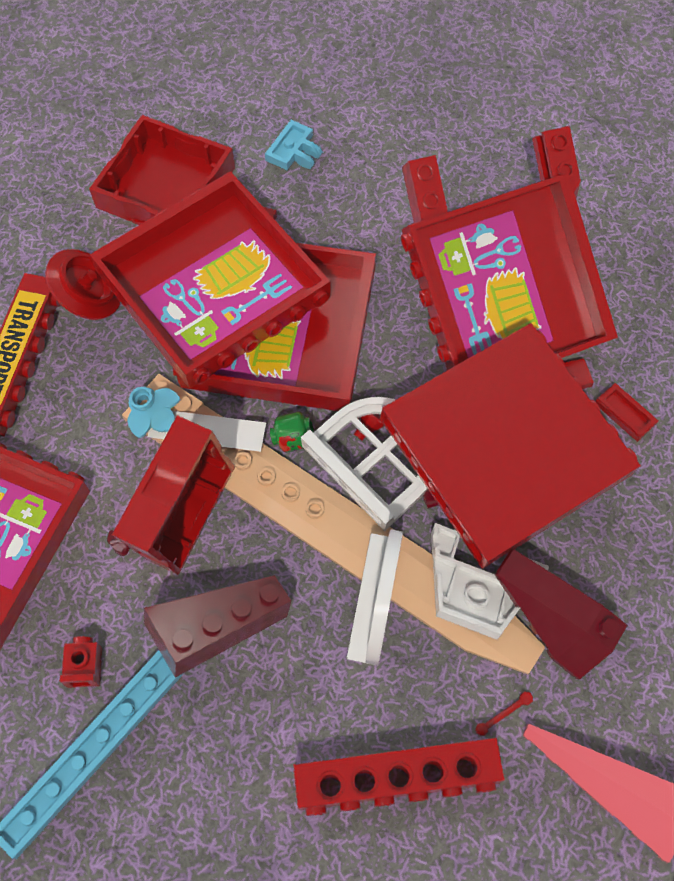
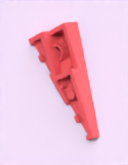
[523,723,674,863]

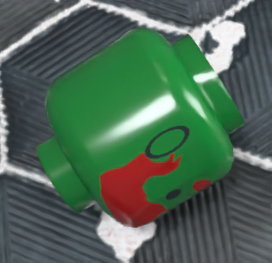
[270,411,314,453]

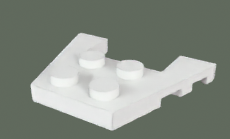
[431,523,549,640]

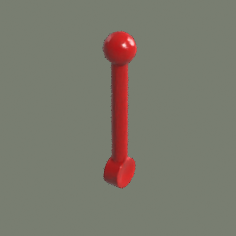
[475,692,533,736]

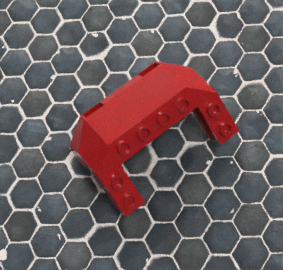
[402,126,581,225]

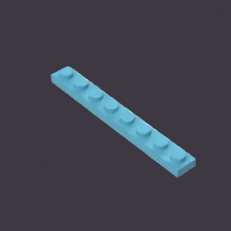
[0,650,184,859]

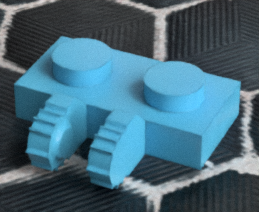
[265,120,323,170]

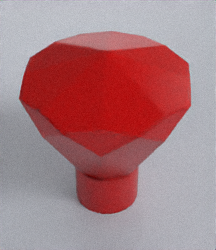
[353,414,385,441]

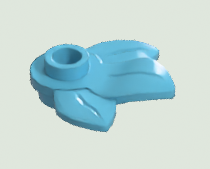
[127,387,181,438]

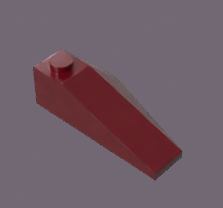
[495,549,628,679]

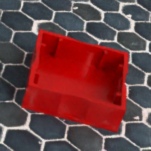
[89,115,235,225]
[112,415,235,575]

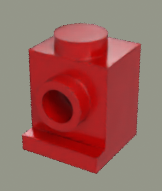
[59,636,102,688]

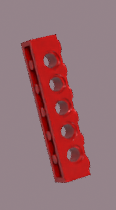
[293,738,505,816]

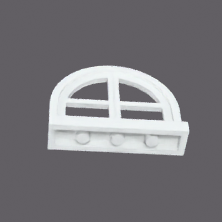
[301,397,428,531]
[347,529,403,666]

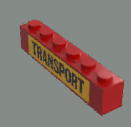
[0,273,61,437]

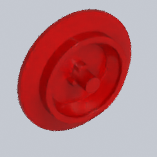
[45,249,120,320]

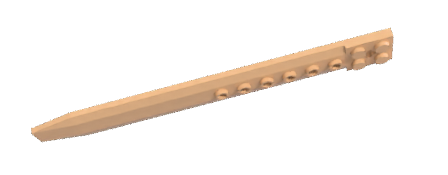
[122,374,545,675]

